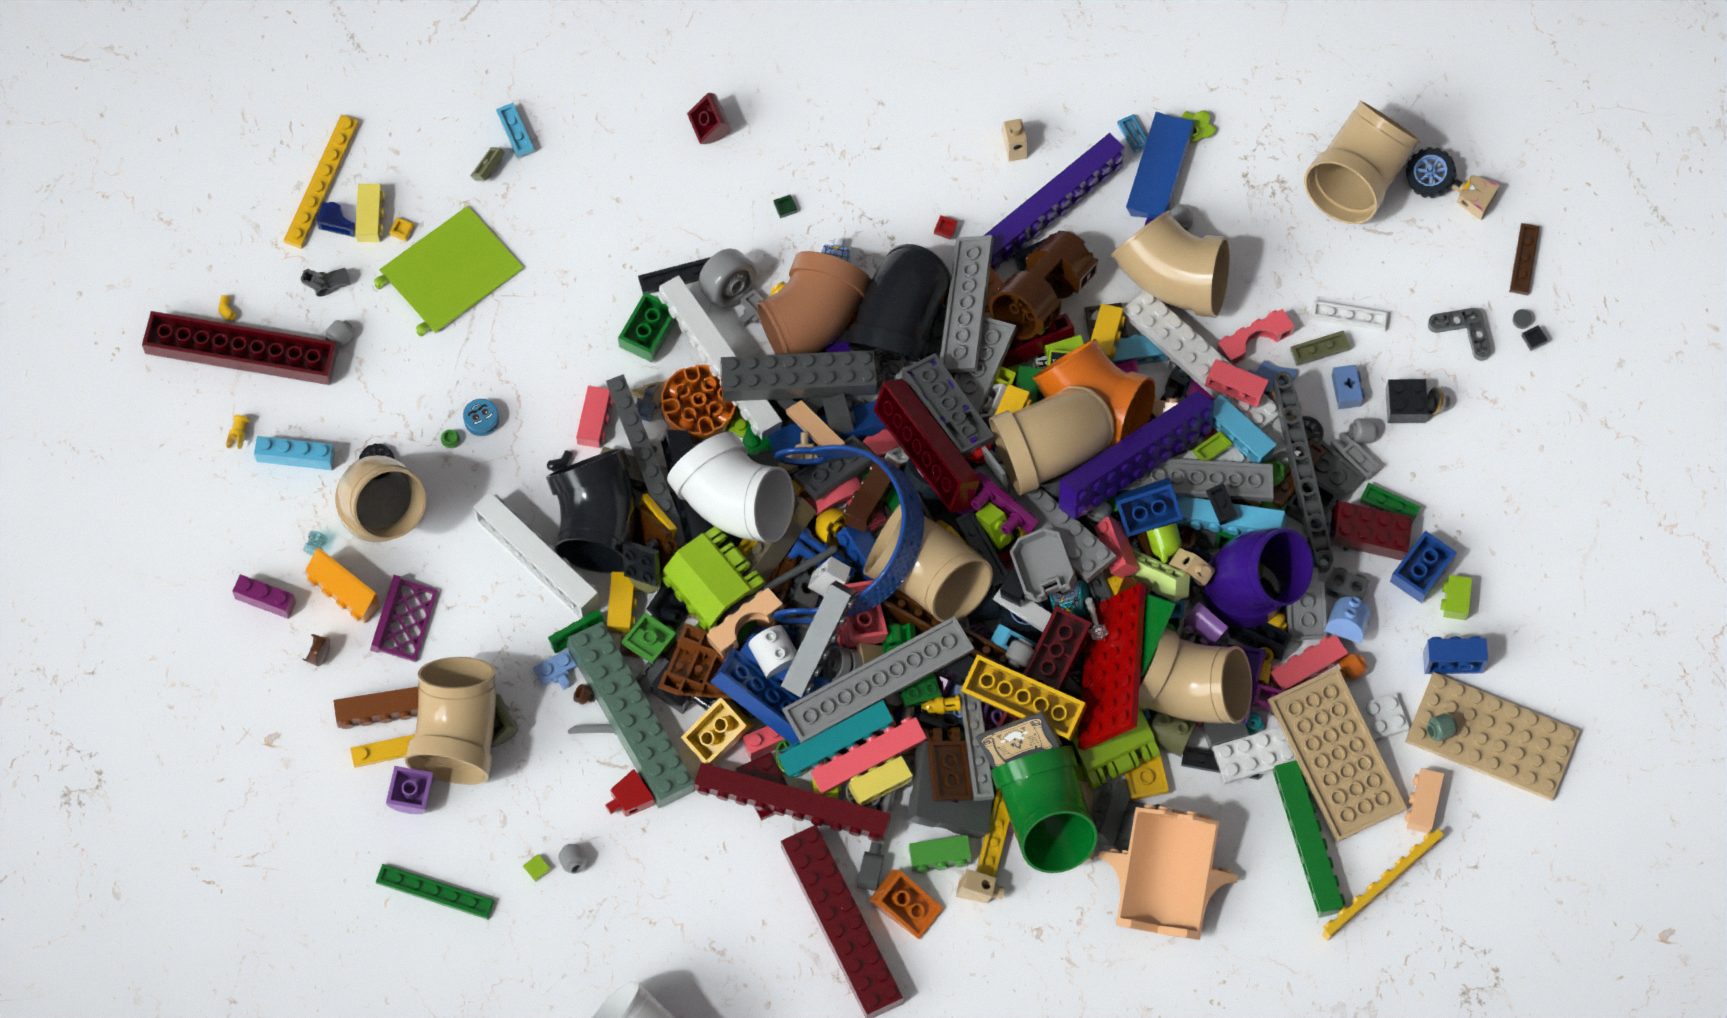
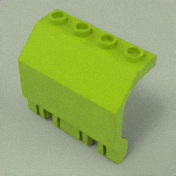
[662,526,766,631]
[1071,708,1160,789]

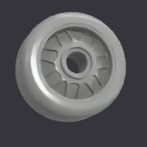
[699,248,757,307]

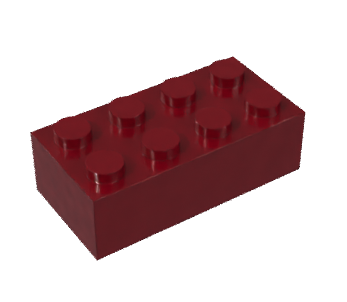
[1329,501,1413,560]

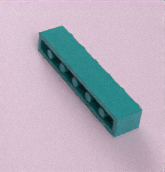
[777,699,894,777]

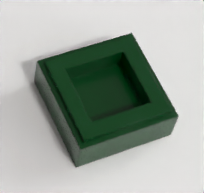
[773,194,797,218]

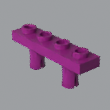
[971,471,1039,535]

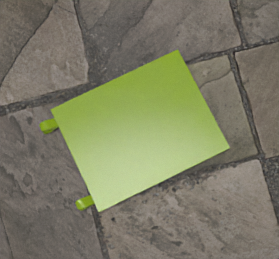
[374,206,524,337]

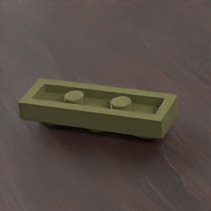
[1290,330,1350,366]

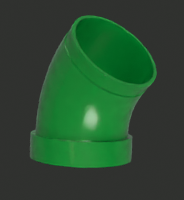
[991,745,1098,873]

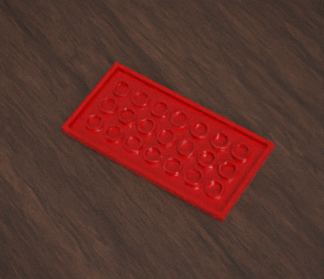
[1078,584,1146,750]

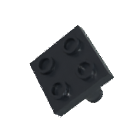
[622,539,661,587]
[646,583,688,631]

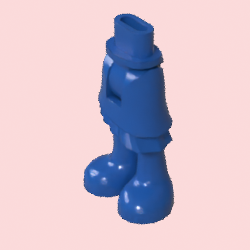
[787,527,857,582]

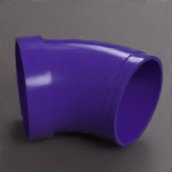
[1201,528,1313,628]

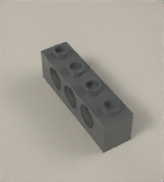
[785,535,830,616]

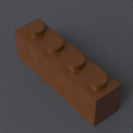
[843,458,900,533]

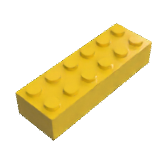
[961,654,1088,741]

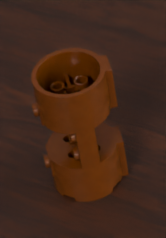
[989,231,1099,340]

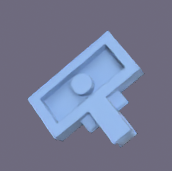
[533,649,577,690]

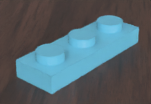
[496,103,534,158]

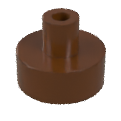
[573,684,594,705]

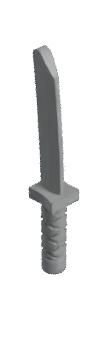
[568,725,616,735]

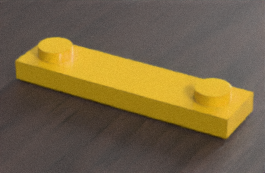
[350,734,415,768]

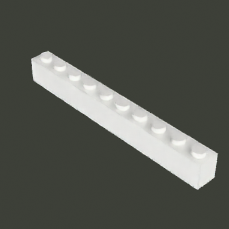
[658,275,782,440]

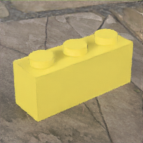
[355,184,385,242]
[848,756,913,806]

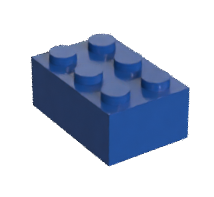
[1114,477,1183,537]
[1390,530,1457,604]
[1423,636,1488,674]

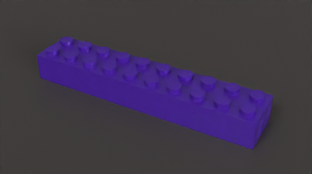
[983,132,1125,271]
[1058,391,1214,520]

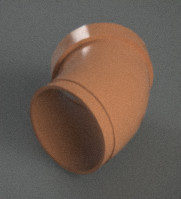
[756,251,871,355]

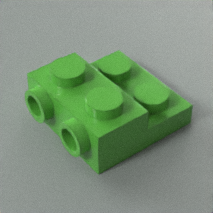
[622,613,677,665]

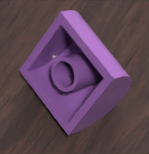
[1184,602,1229,646]
[386,766,434,814]

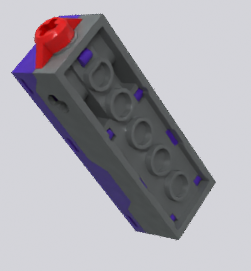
[902,353,995,465]

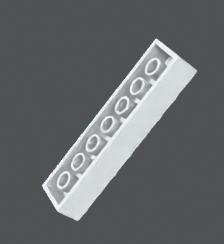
[473,491,600,619]

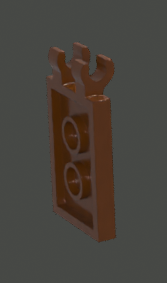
[634,505,679,569]
[927,727,973,801]

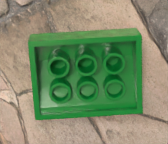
[1140,594,1176,677]

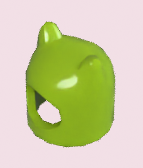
[1146,523,1182,563]

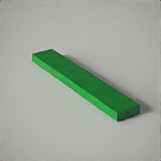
[376,864,495,920]

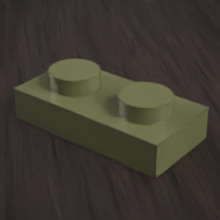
[470,147,505,181]

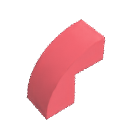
[807,475,861,516]

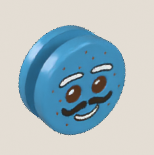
[463,399,499,436]

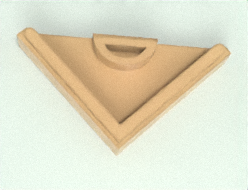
[630,380,667,409]

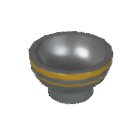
[1427,387,1450,414]

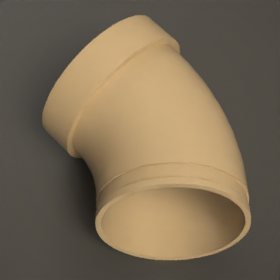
[1304,100,1420,224]
[1111,210,1230,318]
[989,386,1114,495]
[335,455,426,542]
[863,504,993,622]
[1138,628,1252,724]
[405,657,496,785]

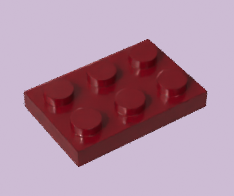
[736,752,788,821]

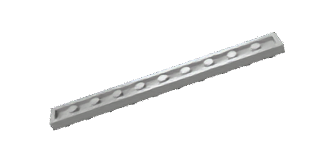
[957,617,994,801]

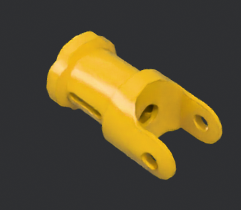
[226,414,250,449]
[926,694,961,714]

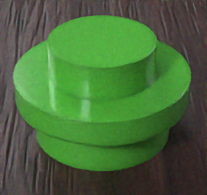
[441,429,460,448]

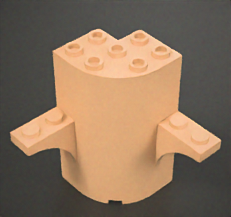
[1098,805,1238,940]

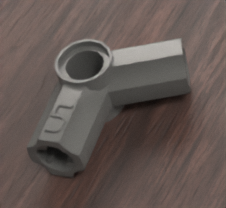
[300,268,351,297]

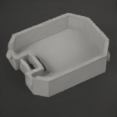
[1010,528,1077,603]

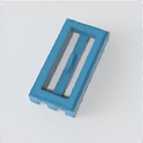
[1117,114,1147,153]

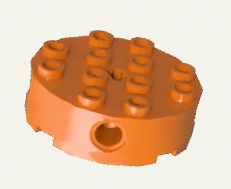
[661,365,737,443]

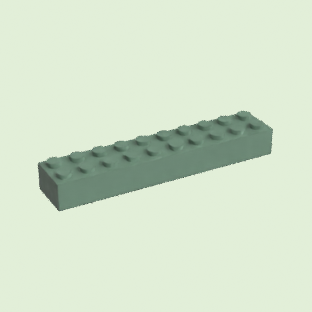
[566,622,695,809]

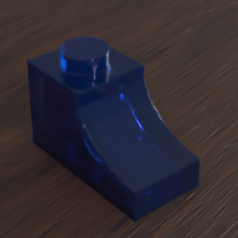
[317,202,356,237]

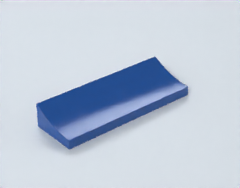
[1126,111,1195,219]
[768,401,886,462]
[710,648,800,744]

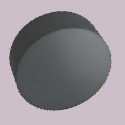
[1512,309,1532,329]

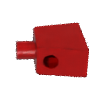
[605,769,655,817]

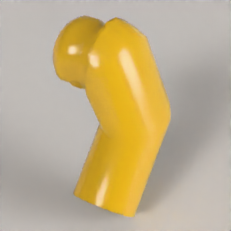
[218,295,237,321]

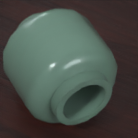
[1426,713,1457,742]

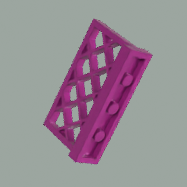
[370,575,438,662]

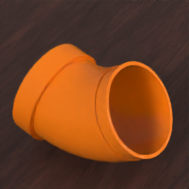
[1032,339,1155,448]

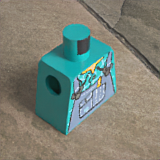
[1049,580,1089,618]

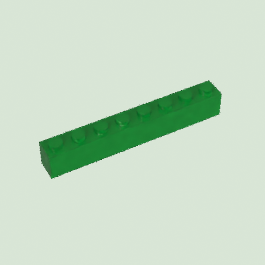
[1273,760,1345,918]

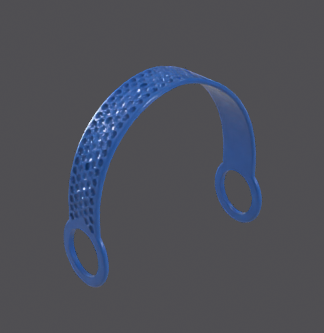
[773,445,924,625]

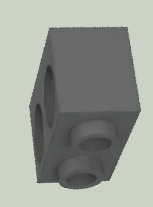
[1325,567,1370,601]

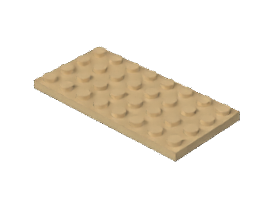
[1267,667,1407,842]
[1405,672,1580,801]

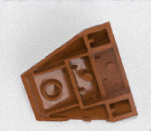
[658,623,732,699]

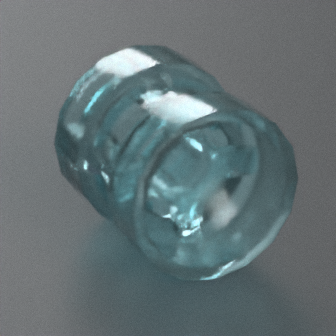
[303,531,328,555]

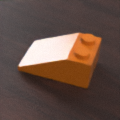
[869,869,943,939]

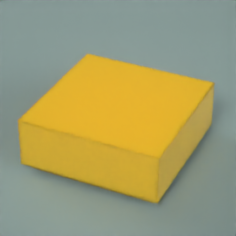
[389,217,415,242]

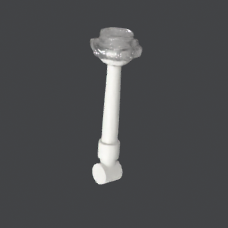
[1085,597,1108,640]

